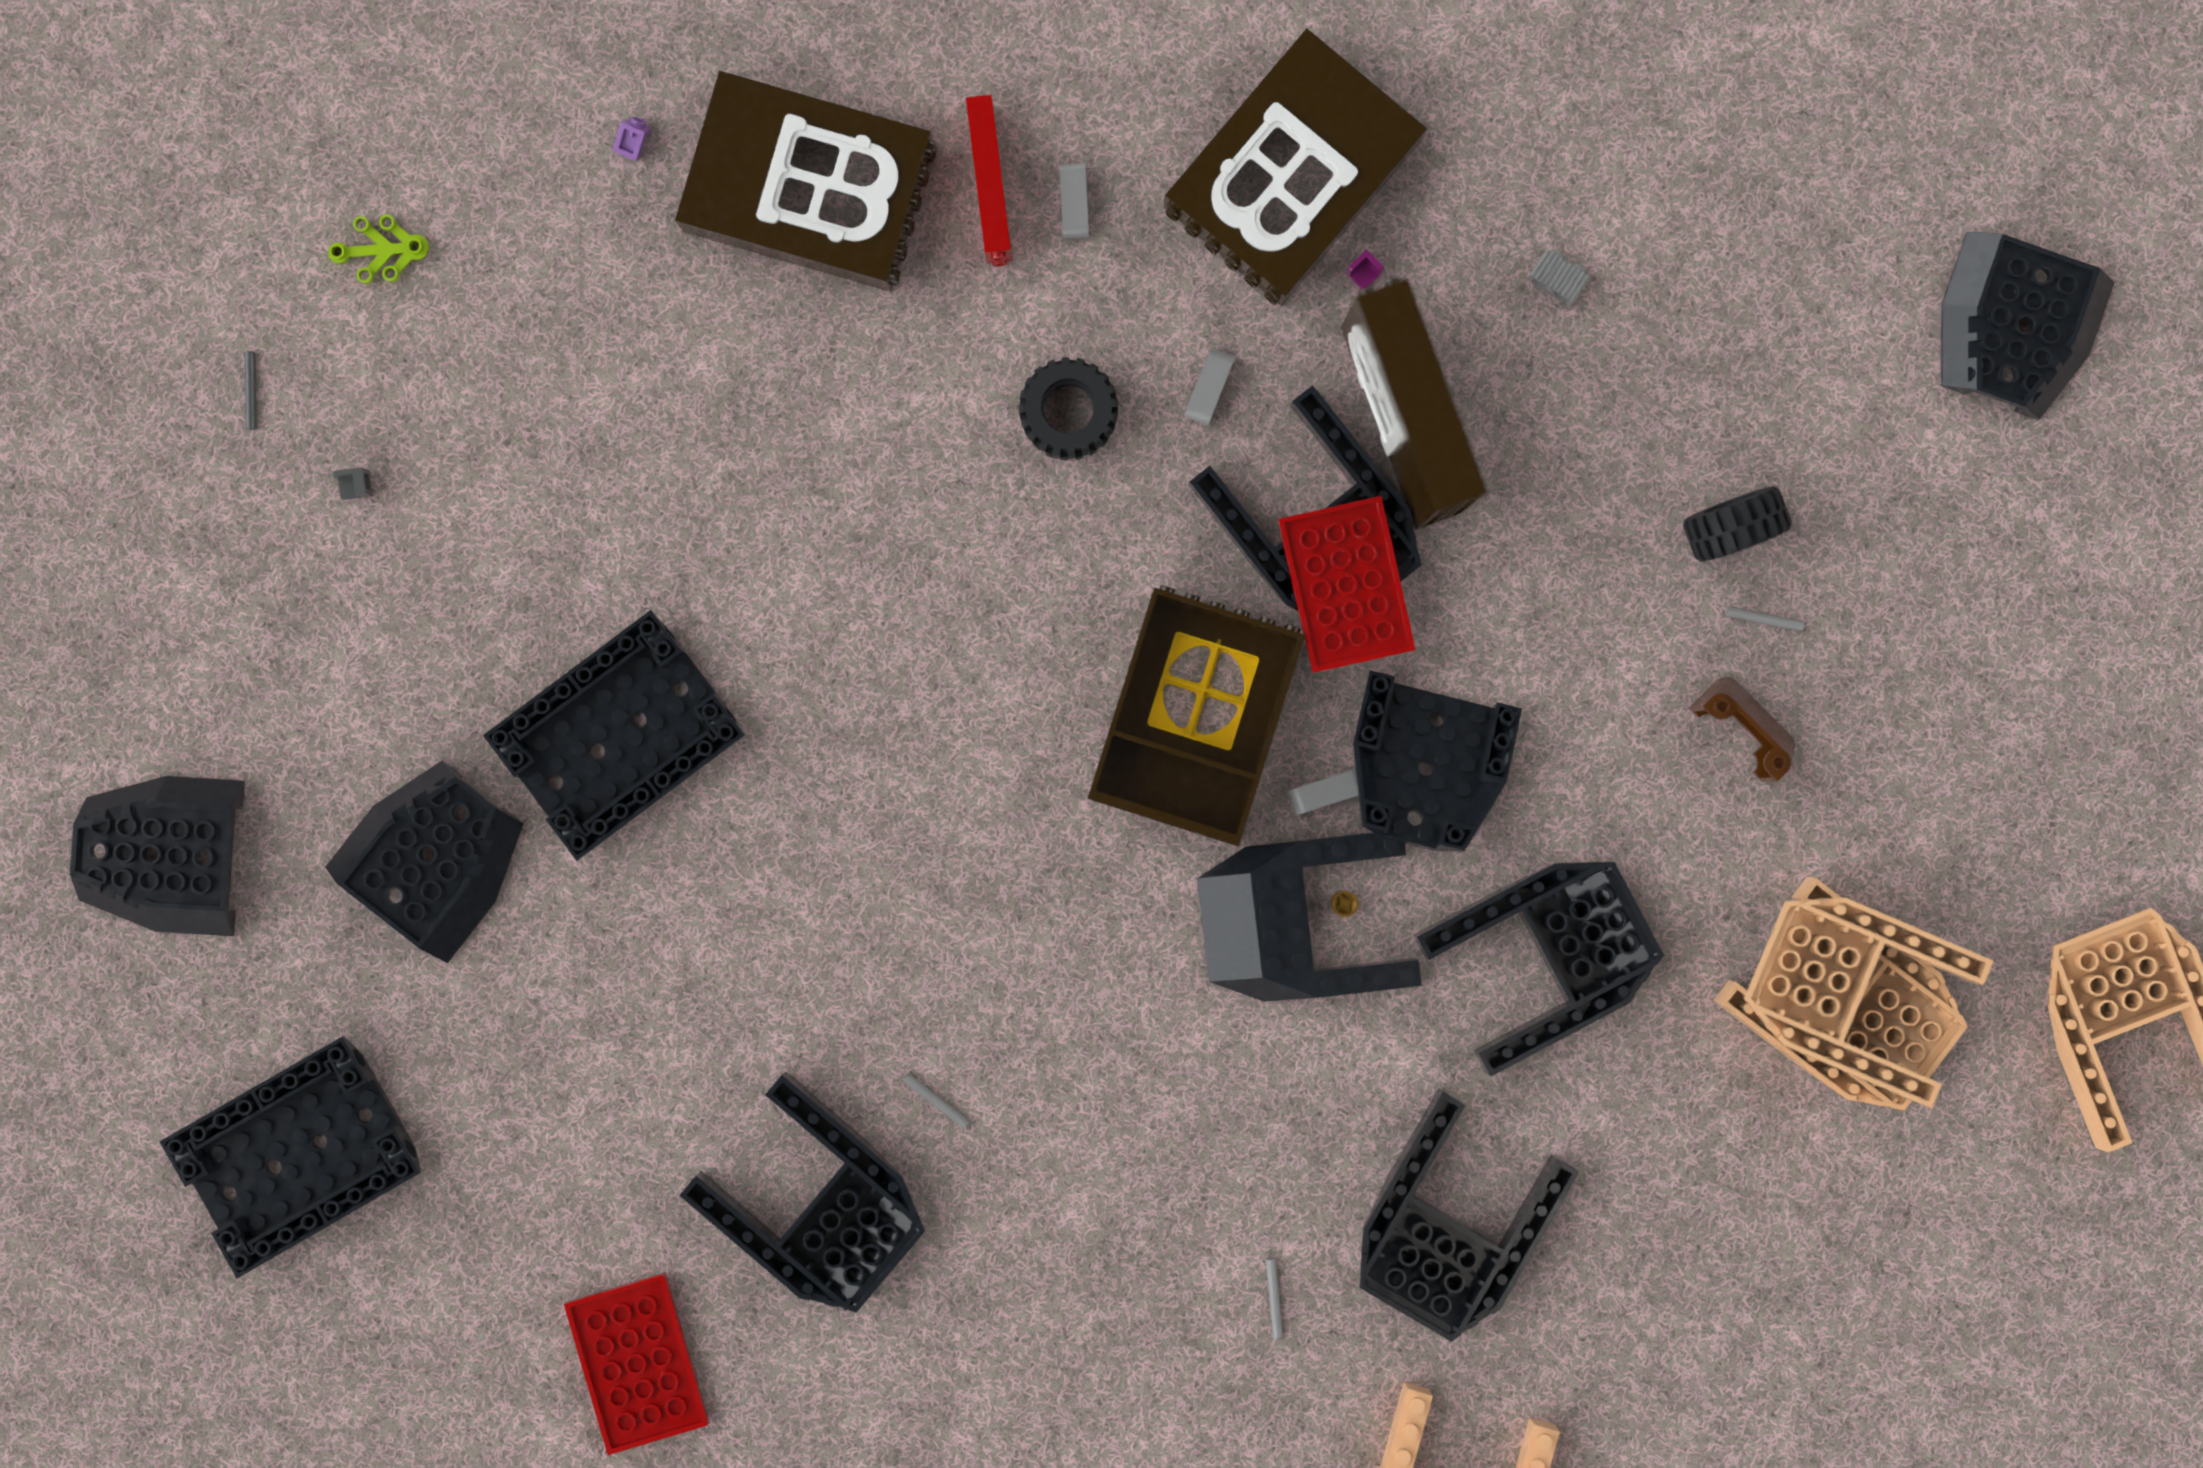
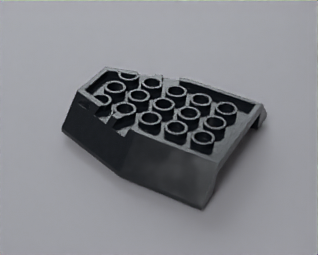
[1941,231,2115,420]
[1353,670,1522,852]
[325,760,524,963]
[70,776,245,936]

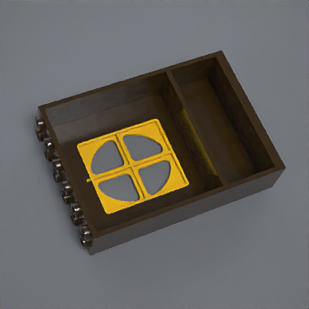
[1087,585,1305,847]

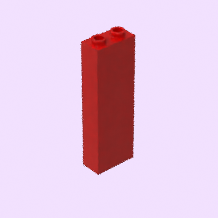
[966,94,1013,267]

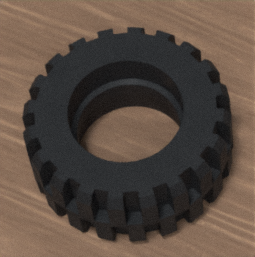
[1019,357,1118,461]
[1683,486,1792,562]

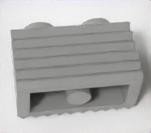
[1527,249,1590,307]

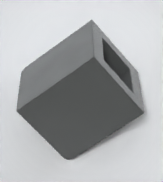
[332,467,372,500]

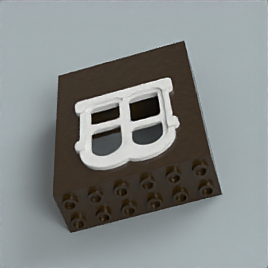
[1164,28,1427,306]
[675,70,937,292]
[1340,277,1488,530]

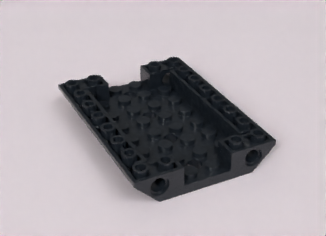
[483,610,745,861]
[159,1036,421,1279]

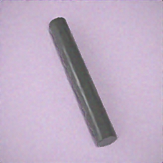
[245,351,257,430]

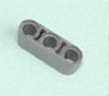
[1060,163,1089,239]
[1184,347,1235,426]
[1288,769,1358,815]

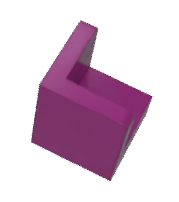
[1345,249,1384,290]

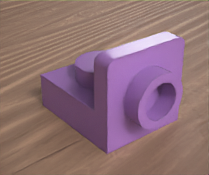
[612,117,653,161]

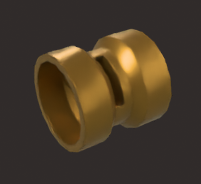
[1330,890,1358,917]

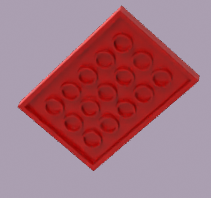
[1278,496,1416,673]
[563,1272,710,1455]

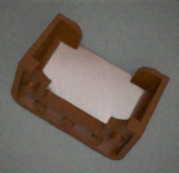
[1688,677,1795,782]

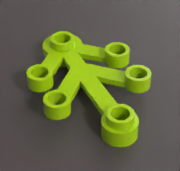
[328,214,429,285]

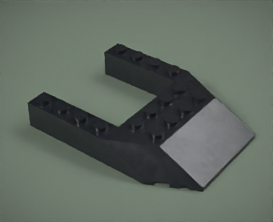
[1188,385,1422,611]
[1197,832,1422,1002]
[1413,862,1664,1077]
[679,1071,925,1313]
[1359,1088,1579,1341]

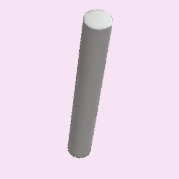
[1725,606,1805,632]
[903,1073,970,1129]
[1266,1258,1283,1338]

